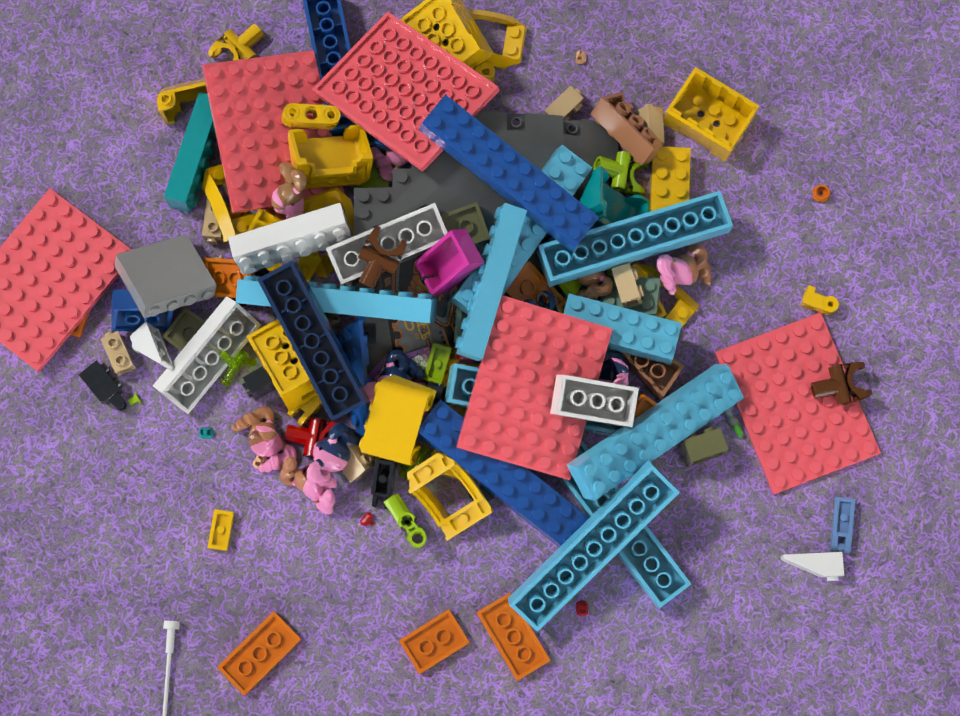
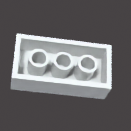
[550,375,639,427]

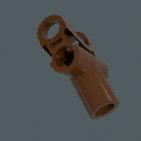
[358,225,407,289]
[811,362,873,406]

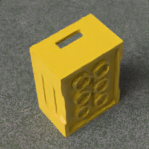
[400,0,494,69]
[663,67,759,162]
[246,319,318,412]

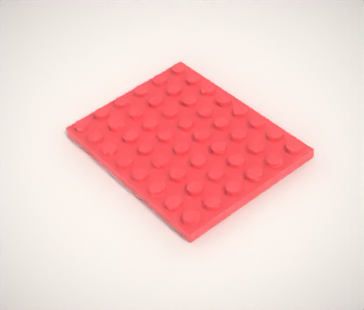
[312,11,500,172]
[202,50,345,214]
[0,188,132,372]
[456,295,613,480]
[715,312,881,495]

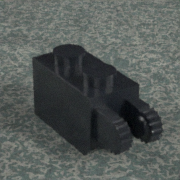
[78,360,127,411]
[371,457,397,509]

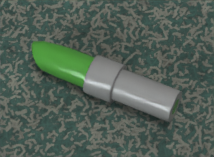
[724,408,744,440]

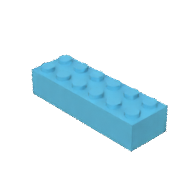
[563,293,682,365]

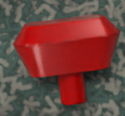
[360,512,374,526]
[576,600,588,616]

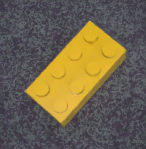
[649,147,691,212]

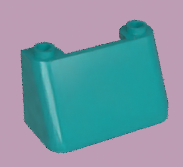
[580,166,650,230]

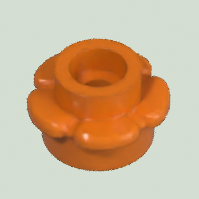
[812,184,831,202]

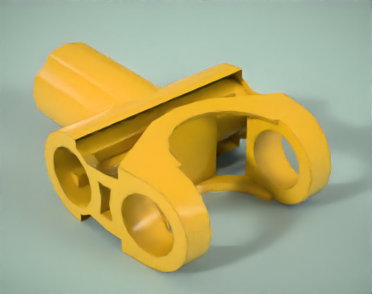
[208,24,265,60]

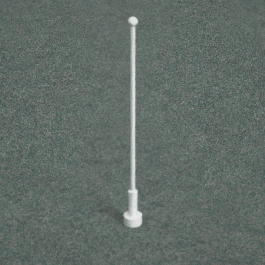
[162,621,180,716]

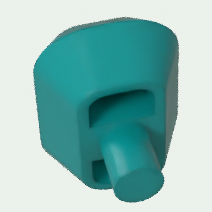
[198,427,214,439]

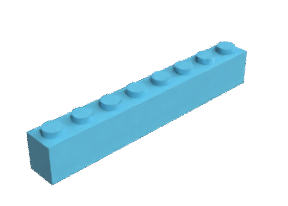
[455,203,527,361]

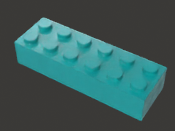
[164,92,217,213]

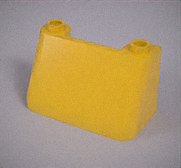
[157,78,207,125]
[288,125,373,189]

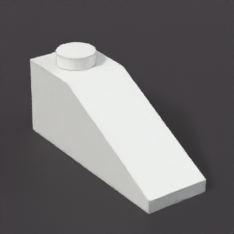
[130,322,174,371]
[781,552,844,581]

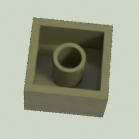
[679,427,728,467]

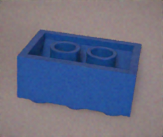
[111,289,173,331]

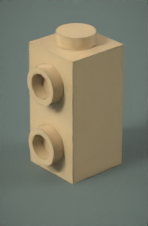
[544,86,584,121]
[636,104,665,144]
[202,199,228,244]
[611,263,644,309]
[101,331,136,376]

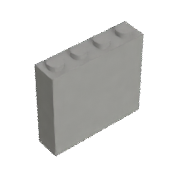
[115,234,217,318]

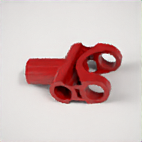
[285,417,337,458]

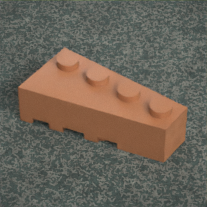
[590,92,663,165]
[615,350,685,401]

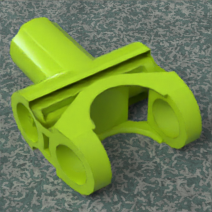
[593,151,650,195]
[383,493,426,548]

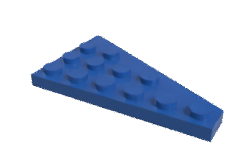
[336,316,371,437]

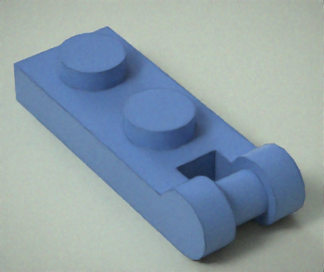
[829,497,856,554]

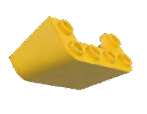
[359,375,437,466]

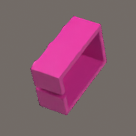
[414,229,484,295]

